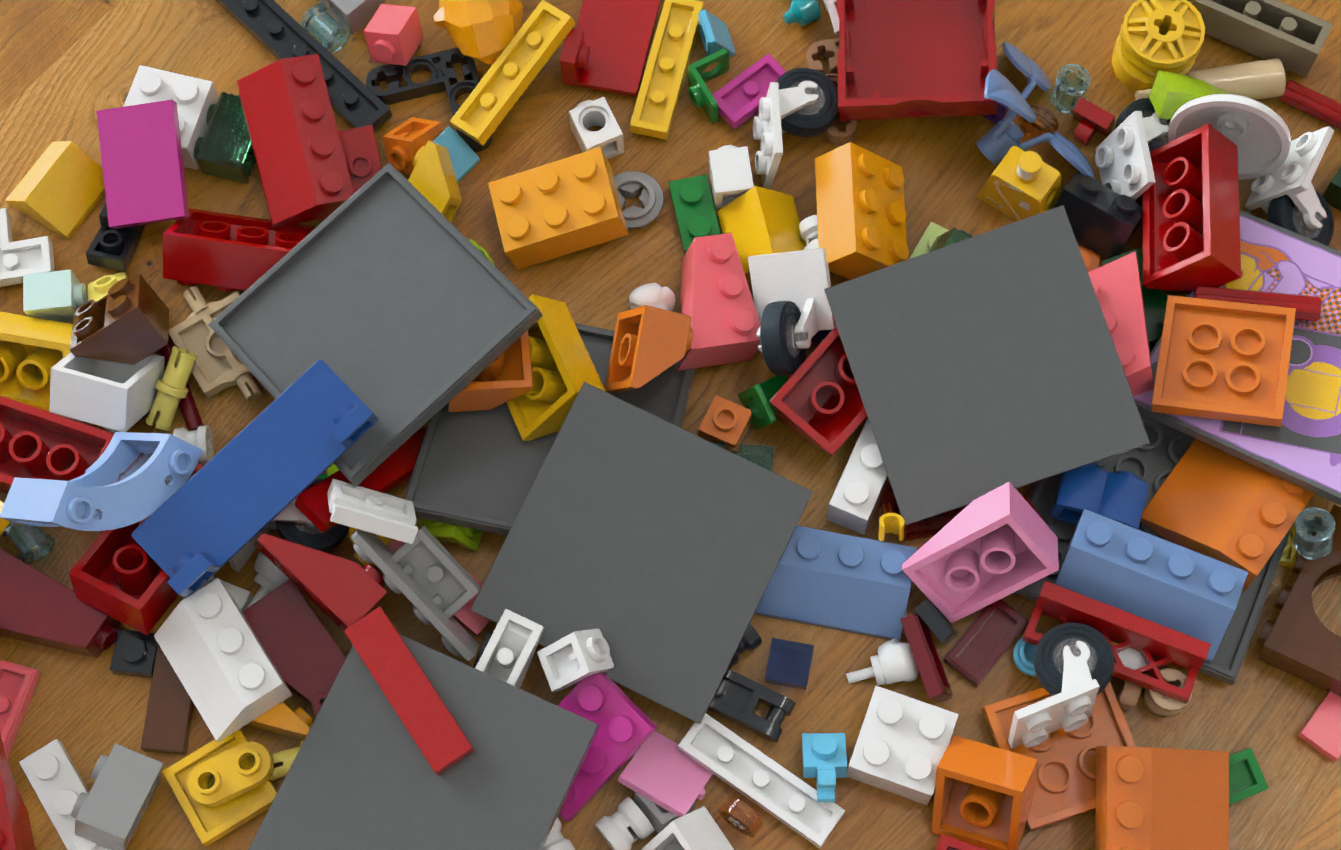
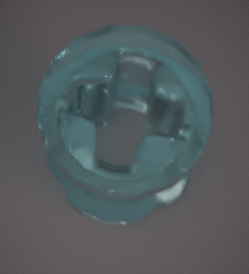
[301,3,351,54]
[1050,64,1091,113]
[1293,507,1335,560]
[2,522,55,564]

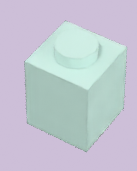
[23,270,88,323]

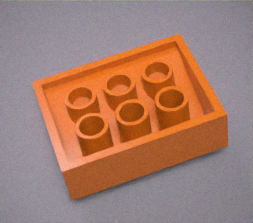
[1140,439,1314,592]
[1095,746,1229,850]

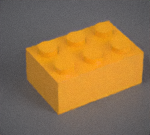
[815,142,909,280]
[488,147,629,270]

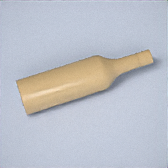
[1135,58,1286,100]

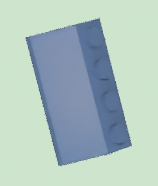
[1054,509,1248,663]
[754,526,917,641]

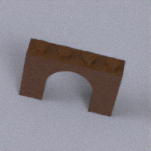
[1257,504,1341,697]

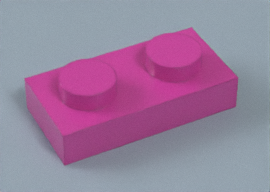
[712,53,786,130]

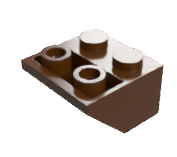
[70,274,169,365]

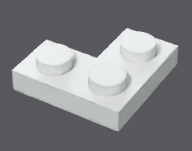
[0,208,55,287]

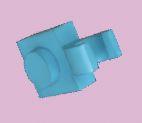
[802,733,847,802]

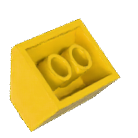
[506,294,606,441]
[0,312,73,417]

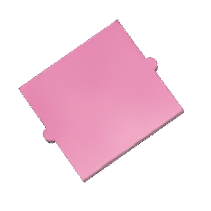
[618,731,714,818]

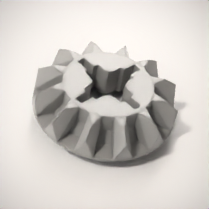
[614,171,663,230]

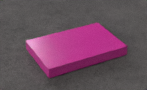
[96,100,189,229]

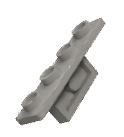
[351,526,481,661]

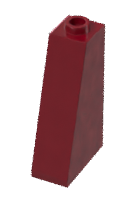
[0,549,121,658]
[242,579,346,706]

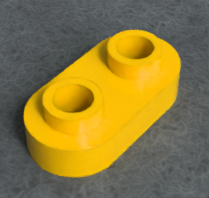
[187,742,274,807]

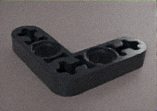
[366,48,493,152]

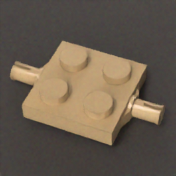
[169,286,262,402]

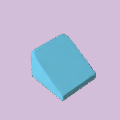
[698,9,736,57]
[432,126,481,183]

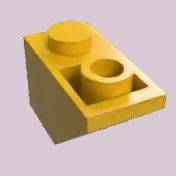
[408,140,462,223]

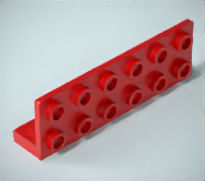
[560,0,661,97]

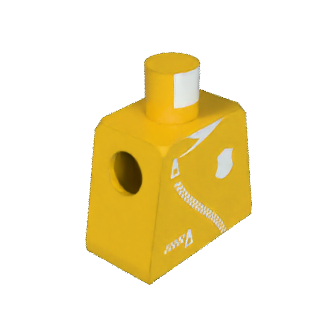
[977,146,1061,221]

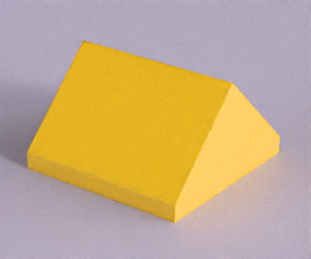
[5,141,105,240]
[717,186,806,281]

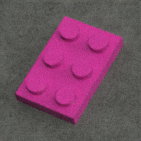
[558,672,658,822]

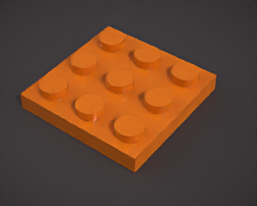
[1151,295,1296,427]
[982,681,1136,832]

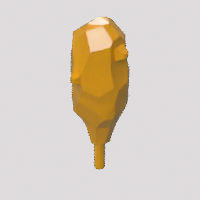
[433,0,523,65]

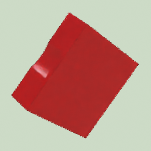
[837,0,998,121]

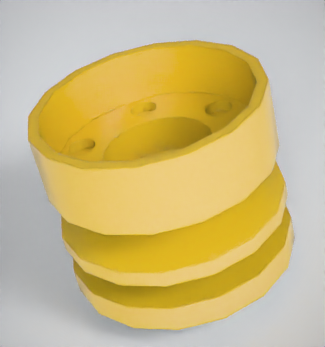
[1112,0,1205,93]

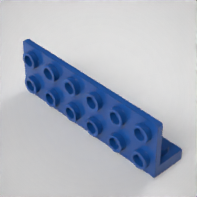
[132,359,379,597]

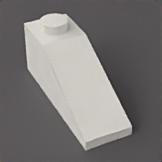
[475,609,545,689]

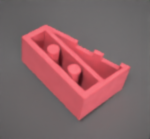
[677,233,761,371]
[1088,251,1154,397]

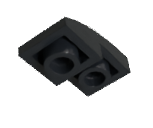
[86,204,145,272]

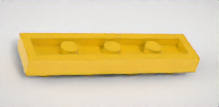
[450,0,576,145]
[630,0,703,140]

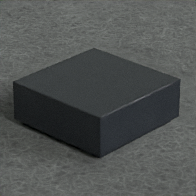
[914,600,958,645]

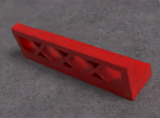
[1022,581,1211,704]

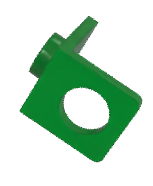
[688,48,729,124]
[737,375,788,431]

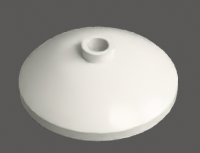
[1168,94,1291,180]

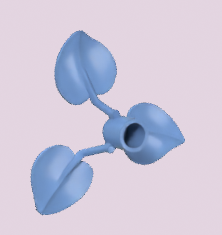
[976,41,1095,178]

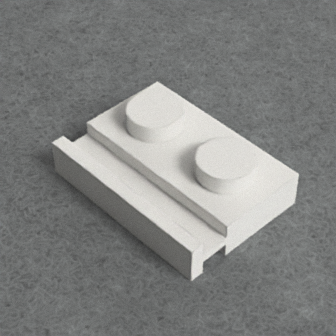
[327,479,418,544]

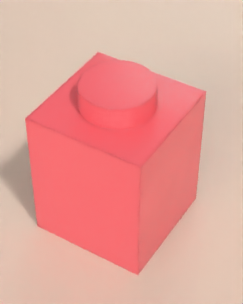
[363,4,424,66]

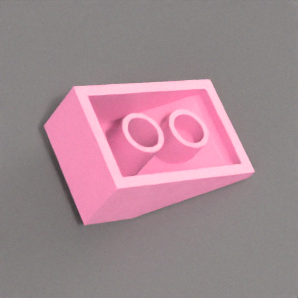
[902,482,1059,623]

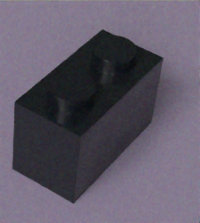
[1054,172,1143,259]

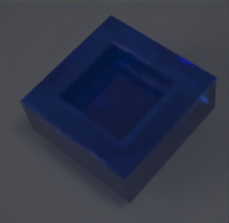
[765,638,814,690]

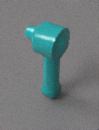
[783,0,821,27]

